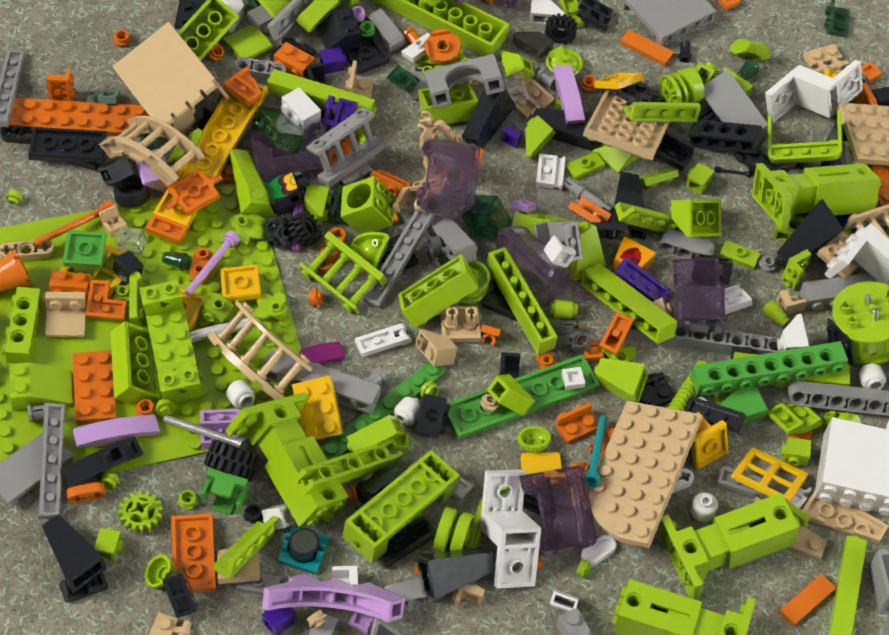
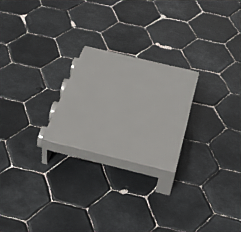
[622,0,716,46]

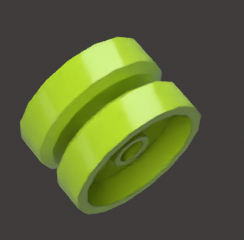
[457,260,490,306]
[433,506,474,552]

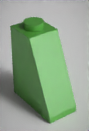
[719,386,768,426]

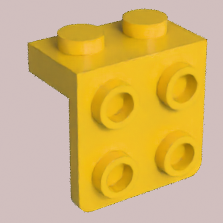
[520,452,565,490]

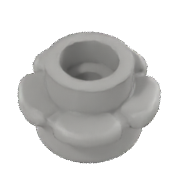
[759,256,777,272]

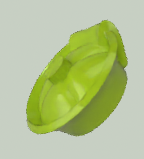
[546,45,583,75]

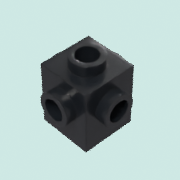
[263,217,292,248]

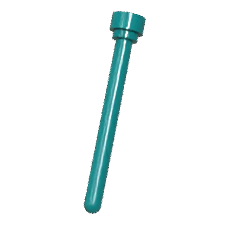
[583,415,607,488]

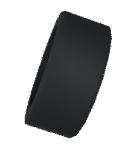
[113,175,150,208]

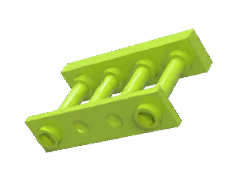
[299,231,388,315]

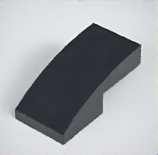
[59,572,109,603]

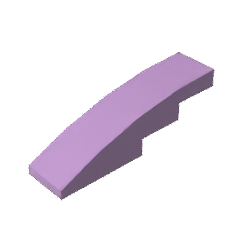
[553,65,585,124]
[73,415,160,448]

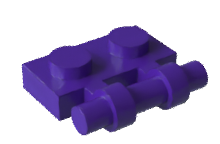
[320,95,358,137]

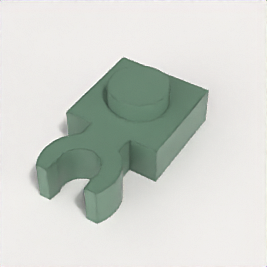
[86,90,121,104]

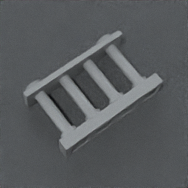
[306,107,386,188]

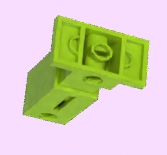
[752,163,881,230]
[225,392,348,527]
[659,493,800,601]
[612,579,756,635]

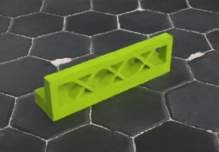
[624,102,701,122]
[615,202,679,233]
[213,515,278,579]

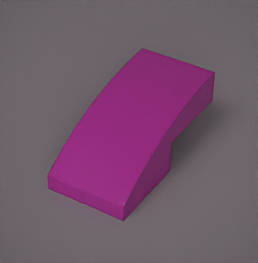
[300,342,345,366]

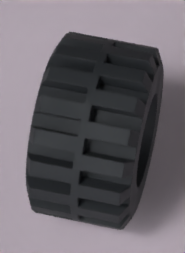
[203,439,260,481]

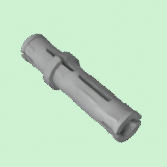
[563,177,613,212]

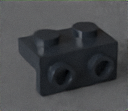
[654,131,695,171]

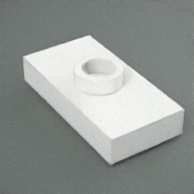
[401,32,430,63]

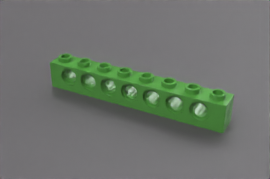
[690,341,848,396]

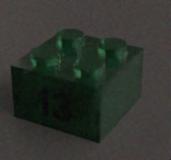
[458,195,513,238]

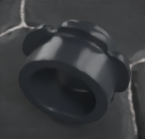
[243,504,263,524]

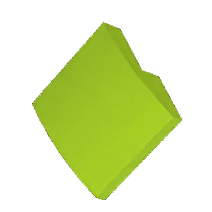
[223,24,273,59]
[766,403,823,435]

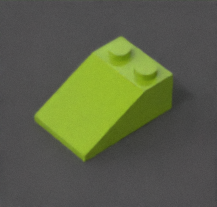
[9,362,73,410]

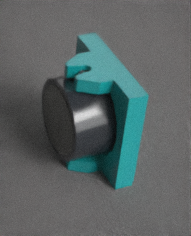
[278,525,331,575]

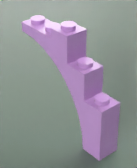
[262,574,405,622]

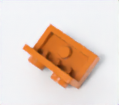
[274,42,315,78]
[370,169,412,198]
[49,271,91,303]

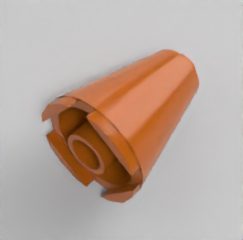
[0,250,33,292]

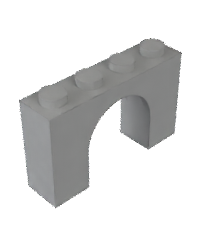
[424,54,504,108]

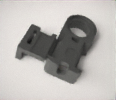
[426,235,442,272]
[554,321,593,353]

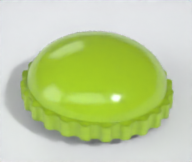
[517,426,551,453]
[144,554,175,589]

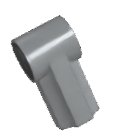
[338,162,374,188]

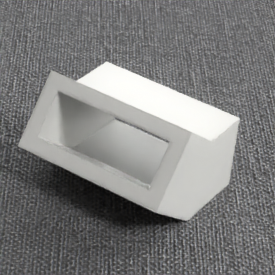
[550,589,580,611]

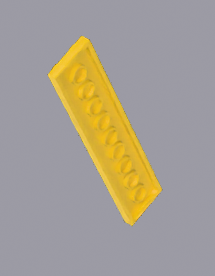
[153,84,268,228]

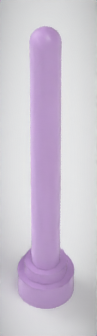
[185,231,240,296]

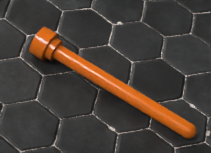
[34,200,114,246]

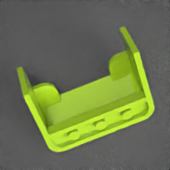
[768,110,843,164]

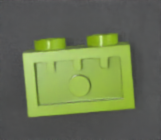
[781,249,812,291]

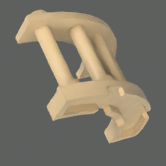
[99,116,204,187]
[208,300,313,400]

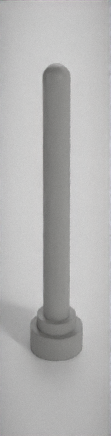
[163,415,249,450]

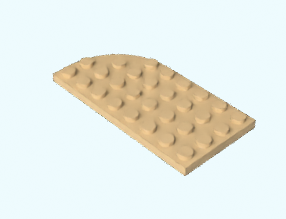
[589,401,702,548]

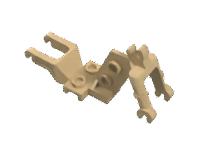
[392,111,462,213]

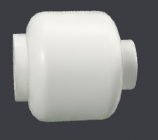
[858,363,886,390]
[226,380,256,409]
[394,397,421,426]
[690,492,718,522]

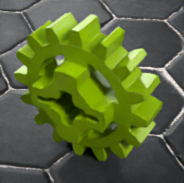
[118,490,163,534]

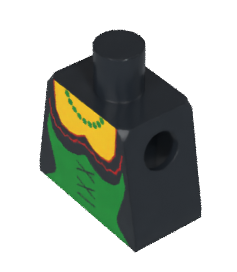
[264,171,311,216]

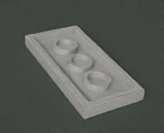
[704,69,768,130]
[0,433,73,506]

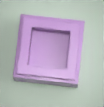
[511,199,537,213]
[348,612,376,634]

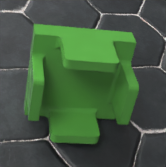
[63,230,107,276]
[201,468,249,515]

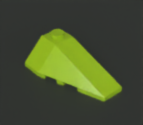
[229,149,276,217]

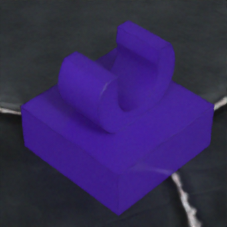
[502,125,523,149]

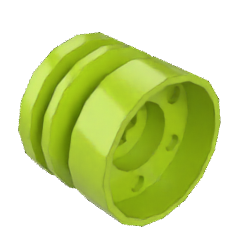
[659,67,705,103]

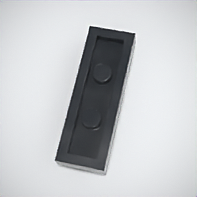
[684,396,746,434]
[378,518,436,568]

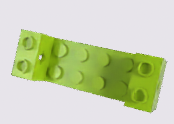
[139,280,204,403]
[342,450,460,564]

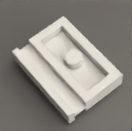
[536,153,566,190]
[705,284,752,315]

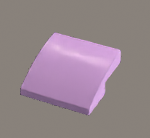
[200,409,240,449]

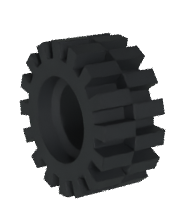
[545,13,577,45]
[288,211,322,248]

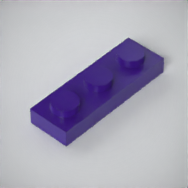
[614,257,670,302]

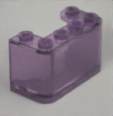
[673,258,725,321]

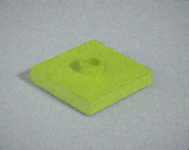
[166,128,203,166]

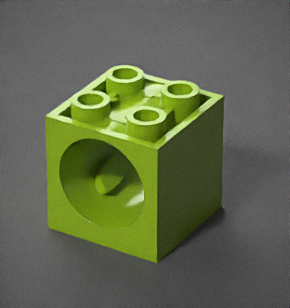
[341,176,395,235]

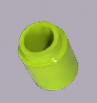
[549,299,578,320]

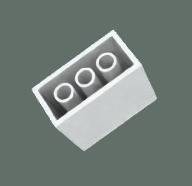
[814,417,889,516]

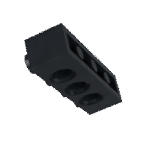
[687,119,765,154]

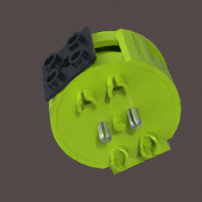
[827,281,889,366]

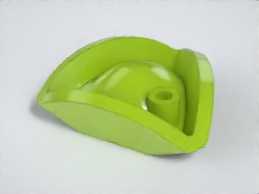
[729,39,770,62]
[350,232,389,269]

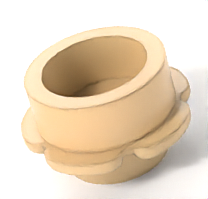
[481,394,500,412]
[307,610,327,629]

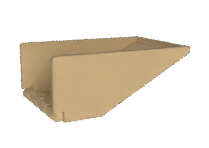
[112,22,231,125]

